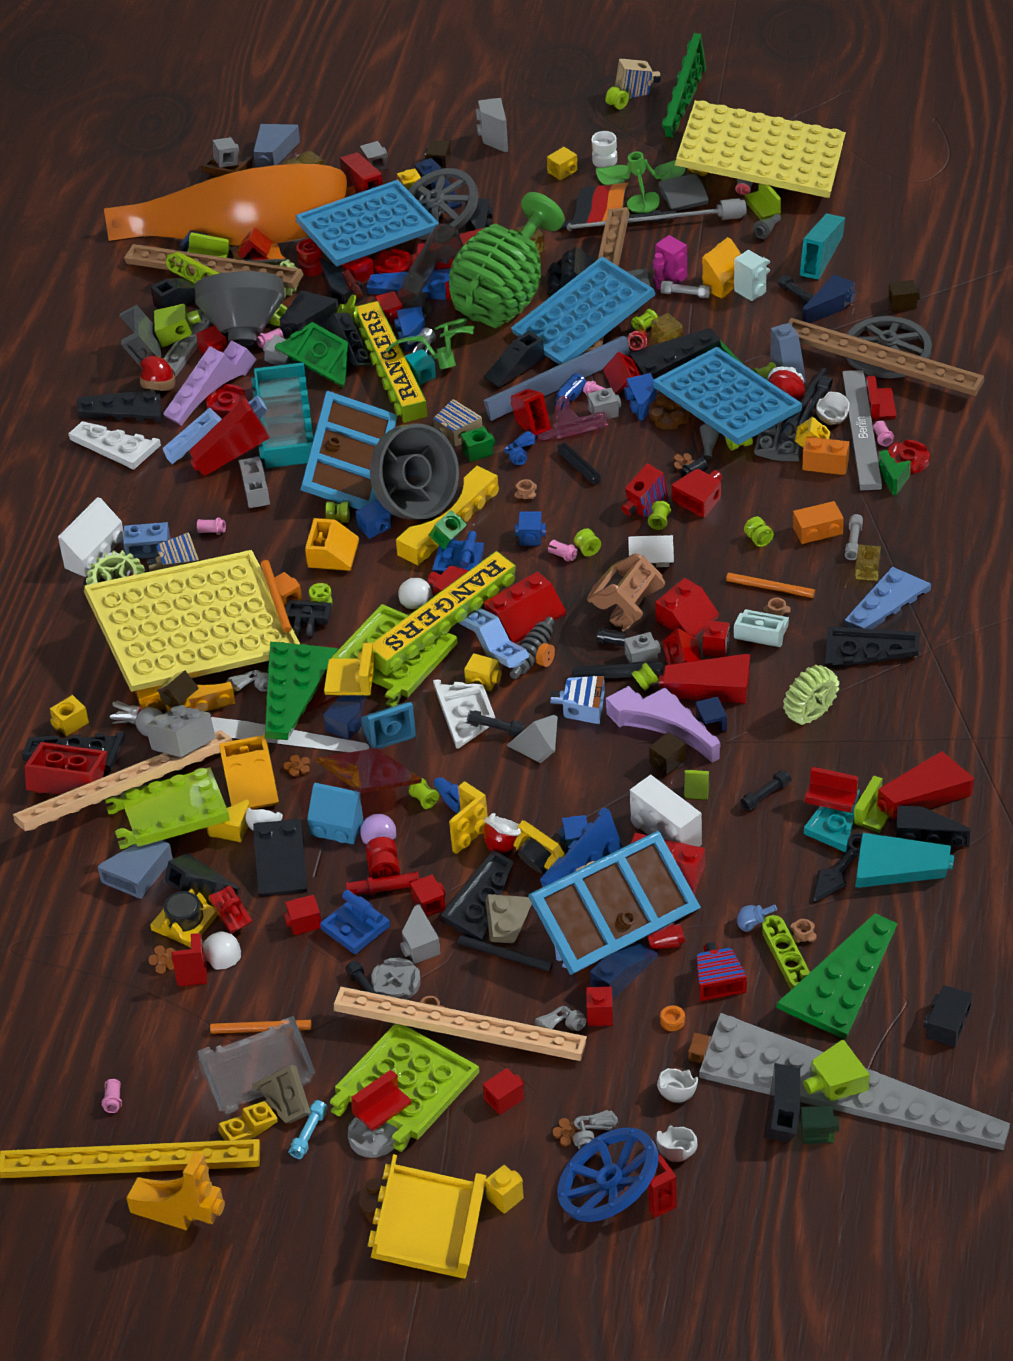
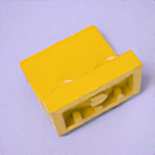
[324,643,375,695]
[449,781,488,854]

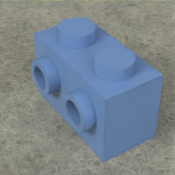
[124,522,170,559]

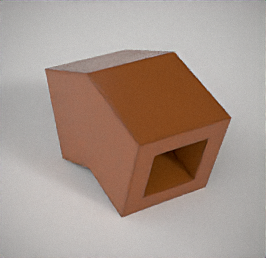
[689,1033,712,1064]

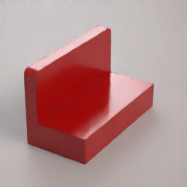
[237,227,272,258]
[603,352,640,395]
[866,376,896,420]
[662,628,702,665]
[805,767,858,813]
[171,933,207,986]
[351,1069,411,1131]
[648,1155,677,1219]

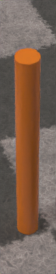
[261,560,292,633]
[726,573,815,598]
[210,1020,312,1034]

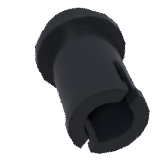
[680,457,708,478]
[597,627,626,646]

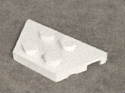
[433,680,495,749]

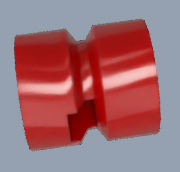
[296,238,324,276]
[365,837,400,879]

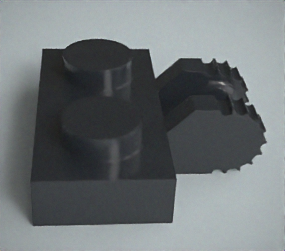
[285,600,332,637]

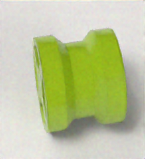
[605,86,629,110]
[574,528,601,556]
[309,583,333,603]
[631,662,659,691]

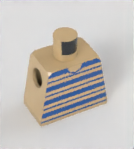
[615,59,661,98]
[433,399,482,446]
[147,533,199,572]

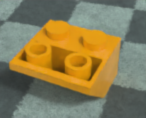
[702,237,741,298]
[305,518,359,571]

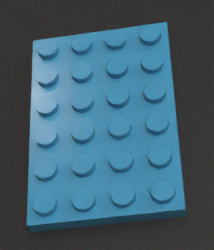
[296,180,439,266]
[511,257,655,365]
[653,347,802,445]

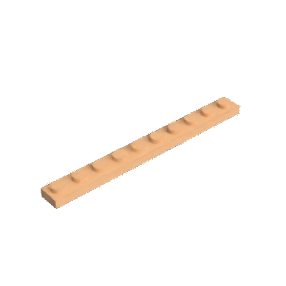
[13,730,232,831]
[334,987,587,1061]

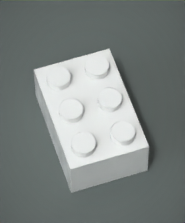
[630,775,702,847]

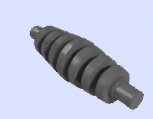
[510,617,554,679]

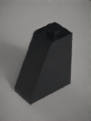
[280,290,338,337]

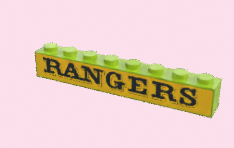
[354,301,428,423]
[372,551,516,676]

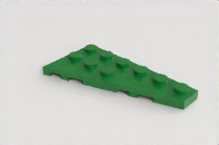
[662,33,707,138]

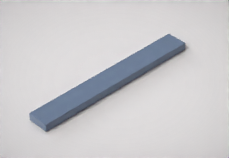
[483,336,630,421]

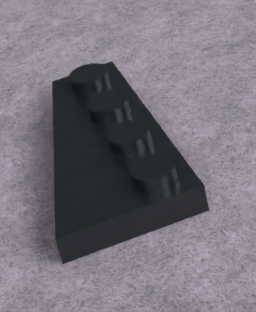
[629,328,721,379]
[77,390,162,423]
[825,626,920,669]
[22,732,125,772]
[440,850,514,941]

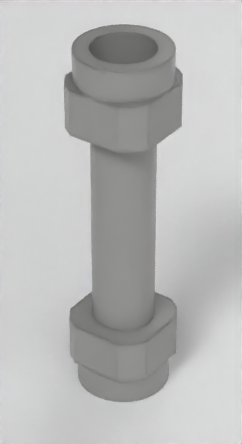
[661,281,711,298]
[845,514,863,560]

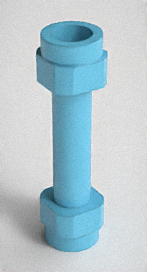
[289,1100,328,1159]

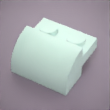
[734,609,789,647]

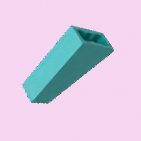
[799,213,845,280]
[855,833,954,888]

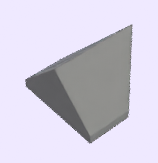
[506,715,558,763]

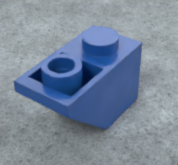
[394,306,425,352]
[624,373,657,421]

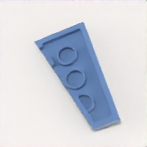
[845,567,931,629]

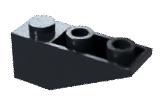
[465,198,494,232]
[320,258,363,306]
[151,278,195,310]
[321,313,372,366]
[484,331,544,388]
[896,806,971,847]
[164,853,240,902]
[763,1063,800,1143]

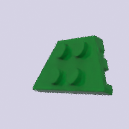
[275,322,348,388]

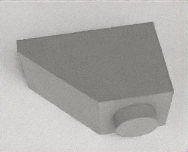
[400,905,441,965]

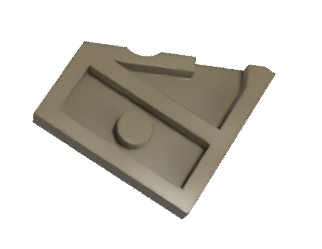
[485,894,532,943]
[252,1065,311,1123]

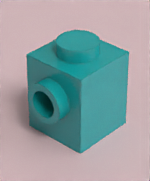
[405,349,436,385]

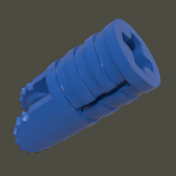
[554,374,586,409]
[433,777,461,814]

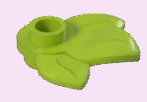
[336,295,358,323]

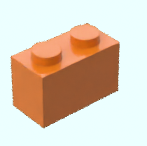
[803,437,849,475]
[793,501,844,544]

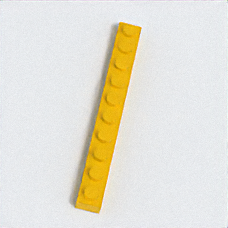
[0,1139,260,1178]

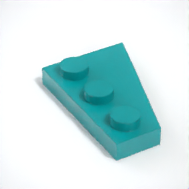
[803,789,860,852]

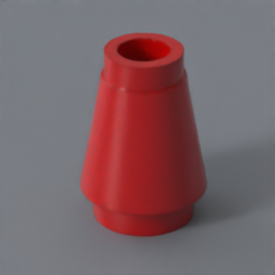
[627,329,647,351]
[648,923,686,949]

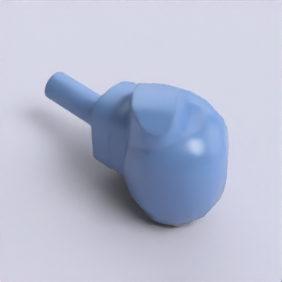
[737,904,777,932]

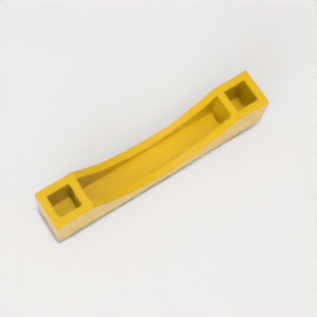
[396,466,499,565]

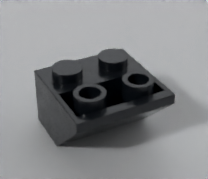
[547,246,594,296]

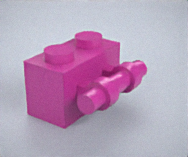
[653,235,687,290]

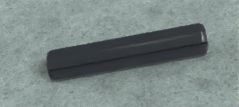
[557,442,601,485]

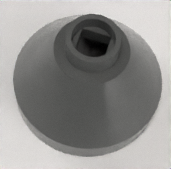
[194,271,285,347]
[370,424,459,520]

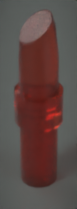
[343,270,363,298]

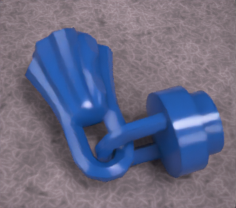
[504,431,535,465]

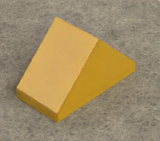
[206,799,251,842]

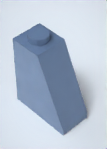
[254,124,300,167]
[770,323,806,386]
[98,840,173,899]

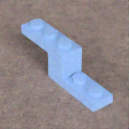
[163,396,268,464]
[459,608,529,668]

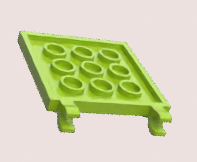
[331,604,458,707]
[105,767,230,849]
[330,1023,479,1152]

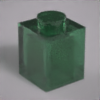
[801,1106,839,1144]

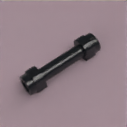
[777,274,814,306]
[466,710,524,737]
[740,770,792,811]
[345,961,382,995]

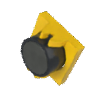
[513,820,565,875]
[150,889,218,947]

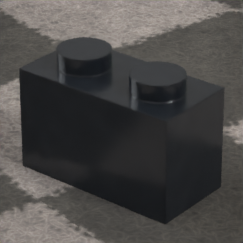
[923,985,973,1047]

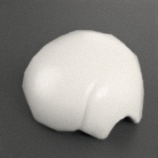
[816,392,850,425]
[398,578,433,609]
[245,808,283,830]
[203,932,241,970]
[657,1068,698,1103]
[656,1126,698,1162]

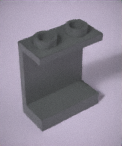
[120,305,161,368]

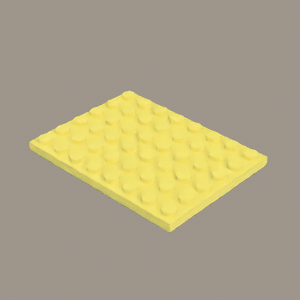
[675,100,846,198]
[84,550,300,692]

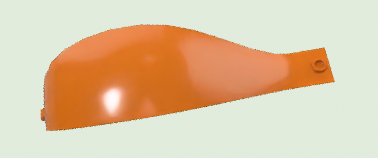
[104,164,356,246]

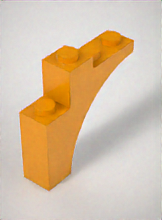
[135,682,235,713]
[126,1151,225,1230]

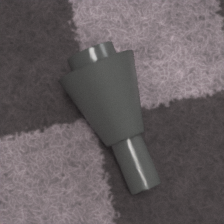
[753,214,781,240]
[700,424,720,460]

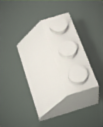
[58,497,124,577]

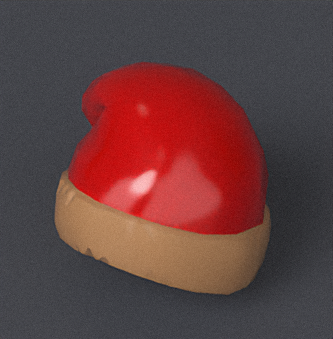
[140,356,176,391]

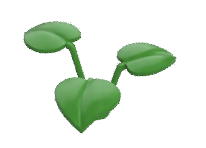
[596,151,686,214]
[386,318,474,370]

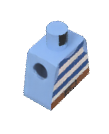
[551,676,605,724]

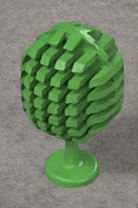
[449,192,565,328]

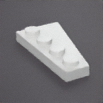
[69,421,161,470]

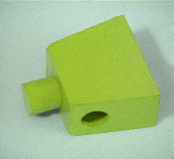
[154,304,202,347]
[803,1040,870,1101]

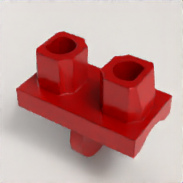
[208,885,252,934]

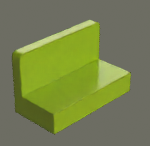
[745,183,781,220]
[187,232,229,258]
[854,776,890,832]

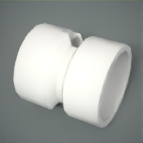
[591,131,617,168]

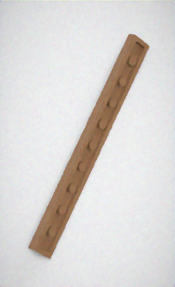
[580,207,630,355]
[124,244,303,289]
[788,318,984,396]

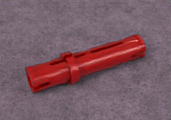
[346,871,419,896]

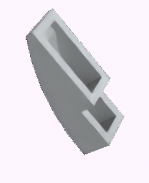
[239,456,270,508]

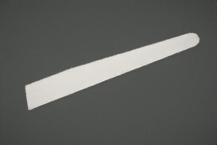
[211,717,369,754]

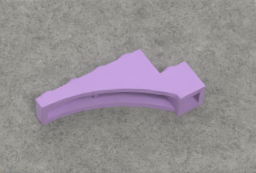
[163,341,257,426]
[606,686,721,763]

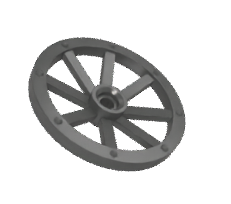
[408,168,479,240]
[845,316,932,379]

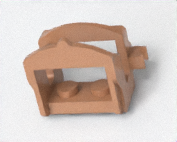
[587,553,665,631]

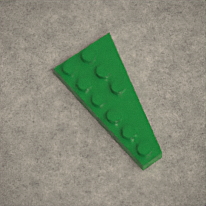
[264,641,338,740]
[776,913,898,1040]

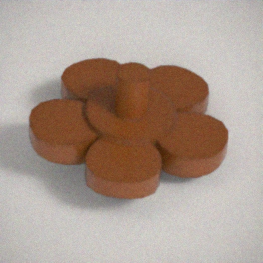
[673,453,695,470]
[284,755,310,777]
[148,945,175,974]
[553,1118,579,1147]

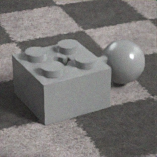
[136,705,216,757]

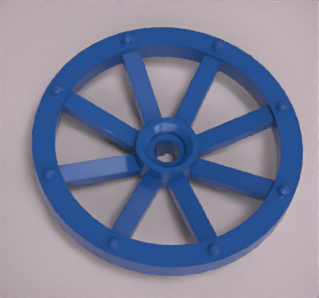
[557,1127,659,1222]

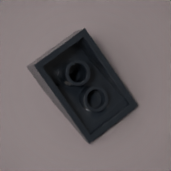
[253,818,307,897]

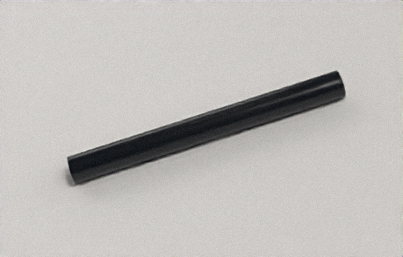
[458,935,553,972]

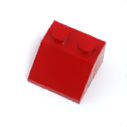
[655,578,719,638]

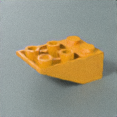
[219,735,279,809]

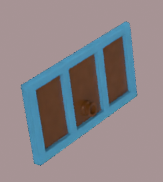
[300,391,398,510]
[529,831,701,975]

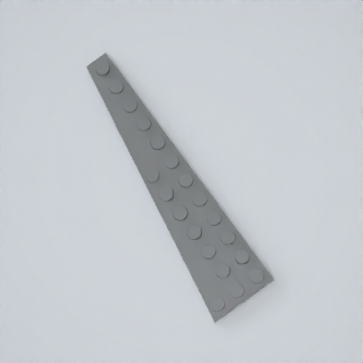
[699,1013,1010,1150]

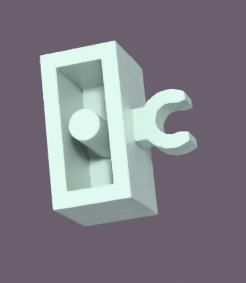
[734,250,770,301]

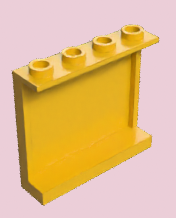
[368,1154,486,1279]

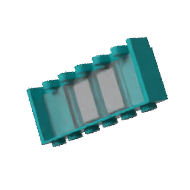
[251,362,314,468]

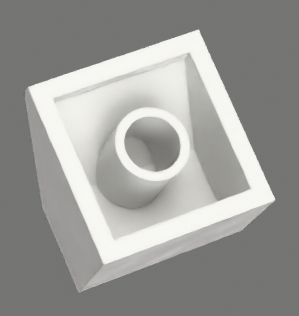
[628,535,674,567]

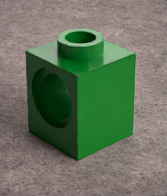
[461,426,495,462]
[428,510,467,550]

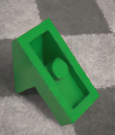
[878,450,911,495]

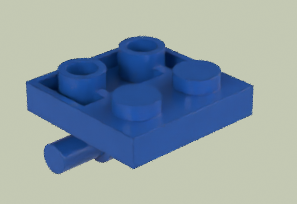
[432,531,484,574]
[320,890,390,955]

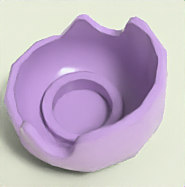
[360,814,396,845]

